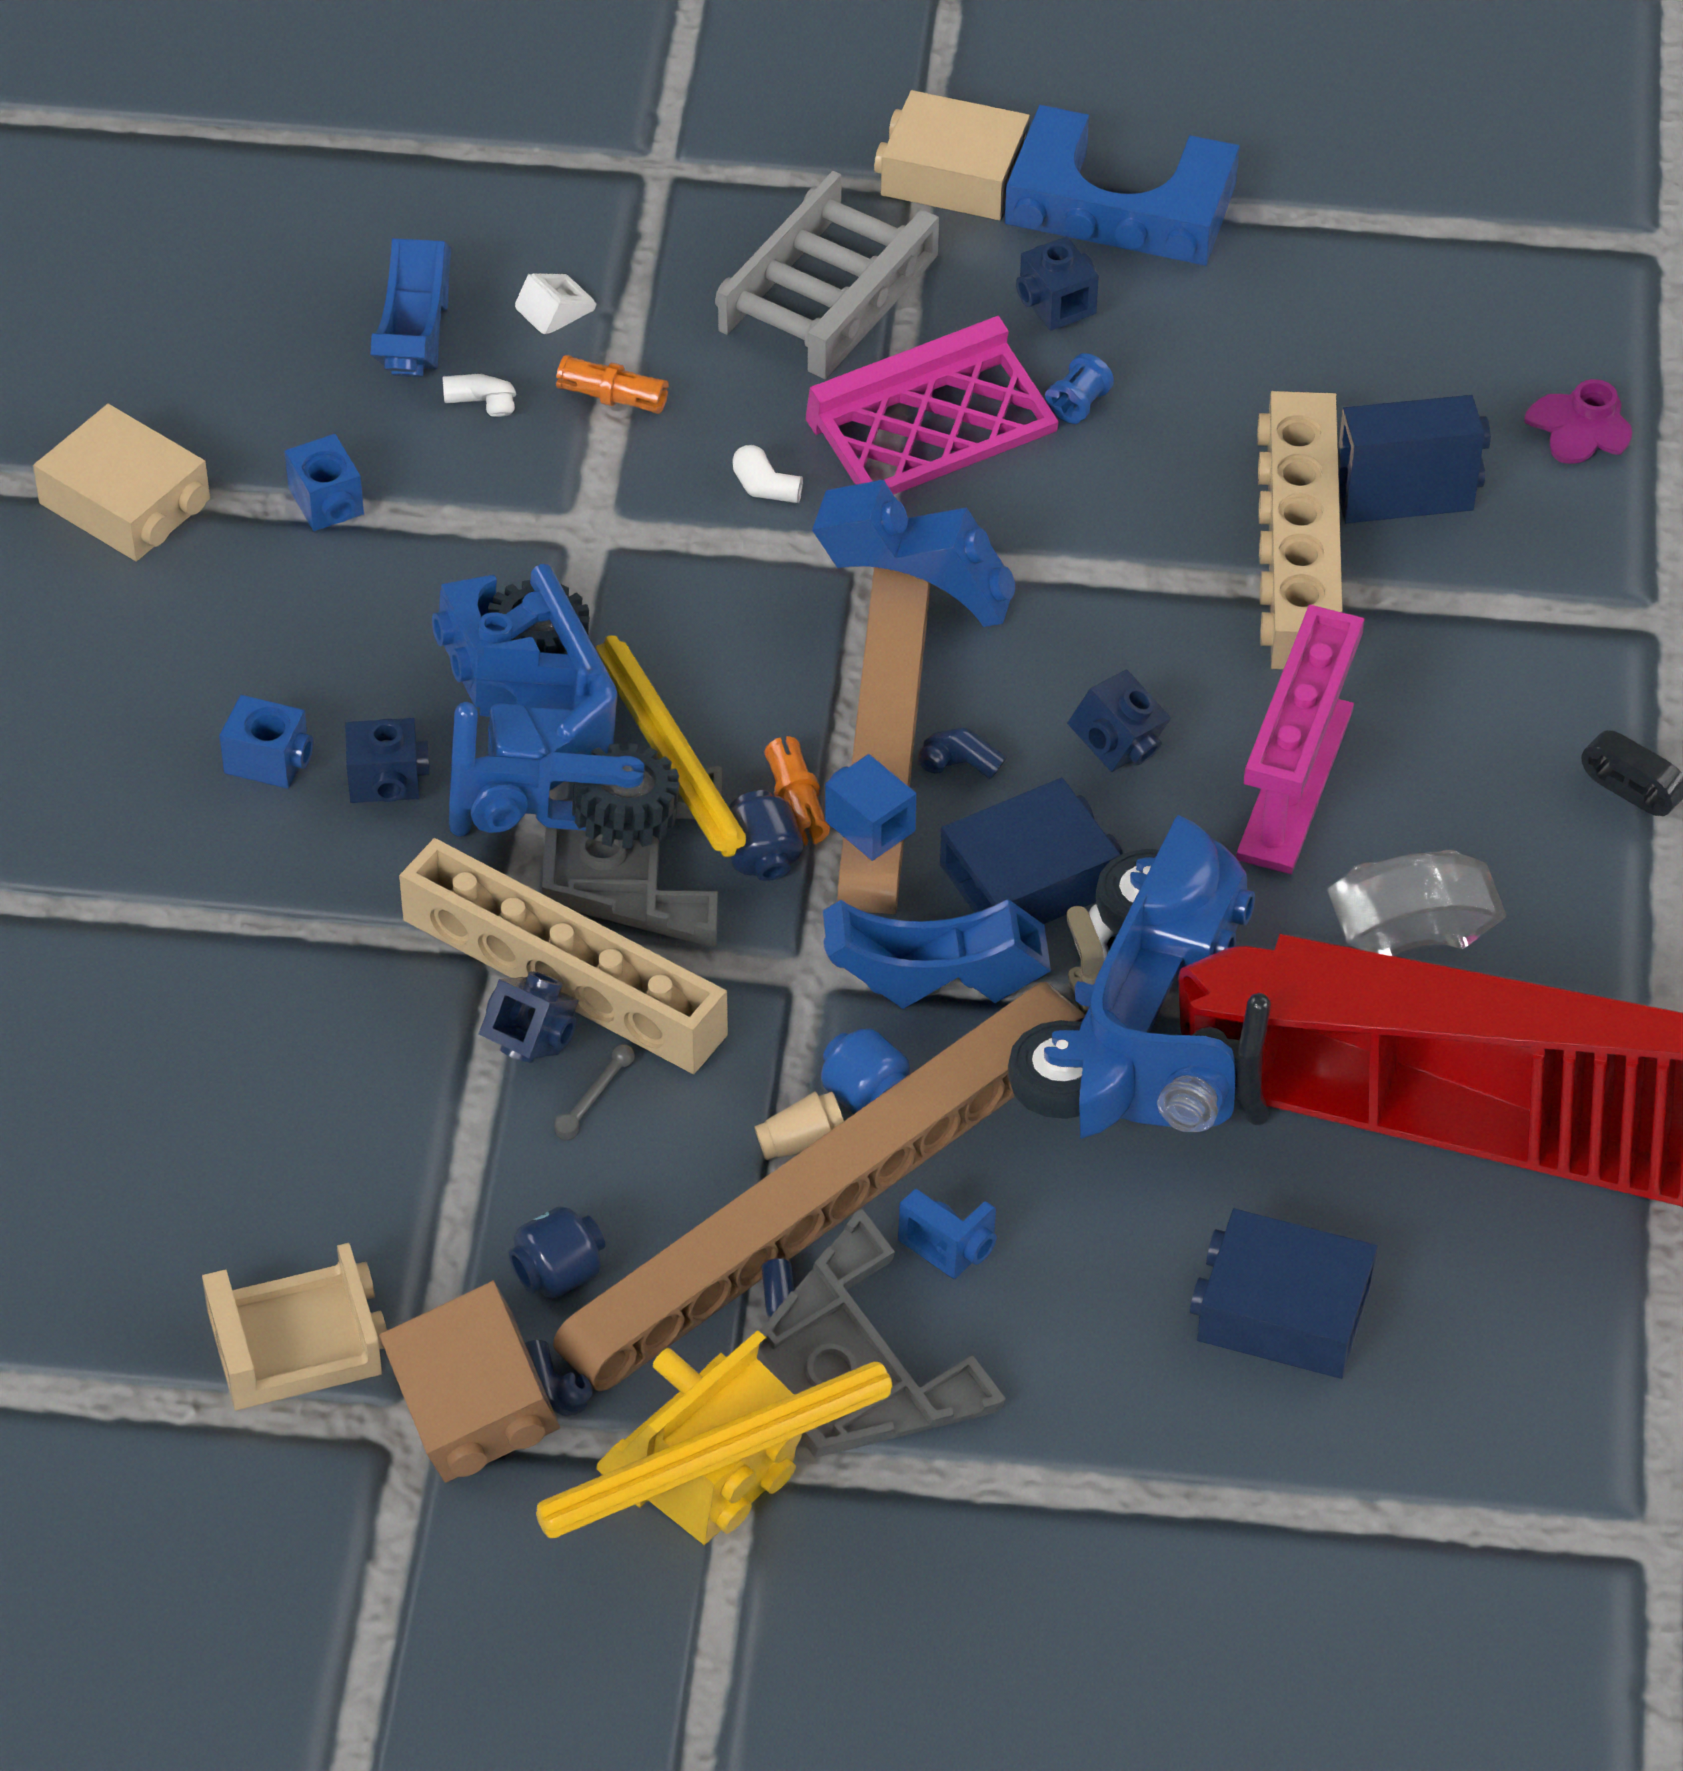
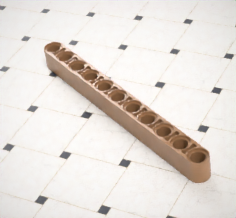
[553,982,1086,1391]

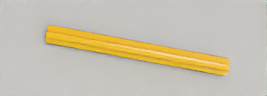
[595,635,746,857]
[536,1361,893,1538]

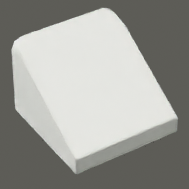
[515,274,597,334]

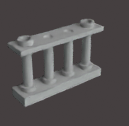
[715,171,939,379]

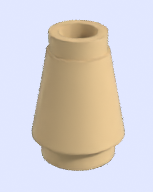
[754,1091,844,1160]

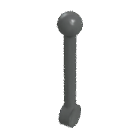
[554,1044,635,1140]

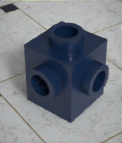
[1016,236,1099,331]
[1067,669,1171,772]
[345,718,430,803]
[478,971,579,1063]

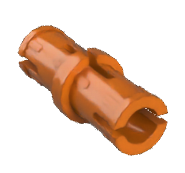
[556,355,669,414]
[764,736,830,846]

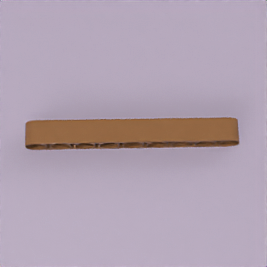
[837,567,931,915]

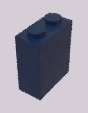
[1338,395,1491,524]
[940,777,1123,924]
[1190,1208,1378,1379]

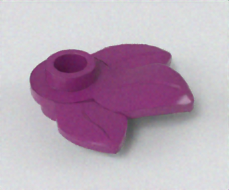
[1524,379,1632,464]

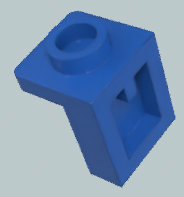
[898,1188,997,1280]

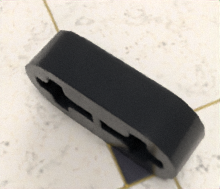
[1581,730,1683,816]

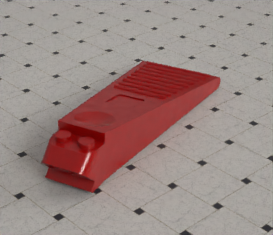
[1179,934,1683,1207]

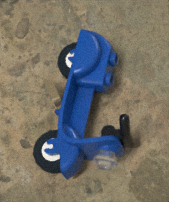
[1008,815,1271,1139]

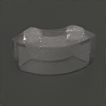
[1327,850,1507,956]

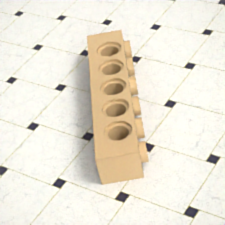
[1257,391,1342,669]
[399,838,728,1074]

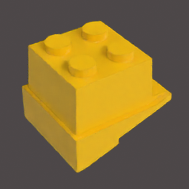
[597,1330,802,1545]

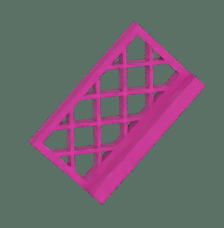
[806,315,1059,495]

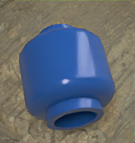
[821,1028,910,1114]

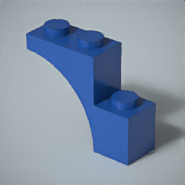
[370,238,451,377]
[812,479,1016,627]
[823,899,1051,1009]

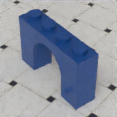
[1005,105,1240,266]

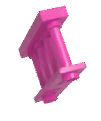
[1236,604,1365,875]

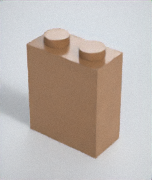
[379,1280,561,1483]

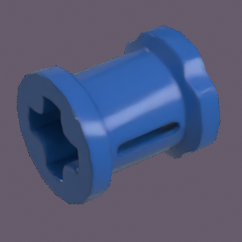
[1045,353,1114,424]

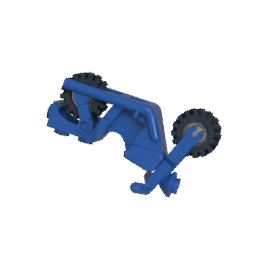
[432,564,680,848]

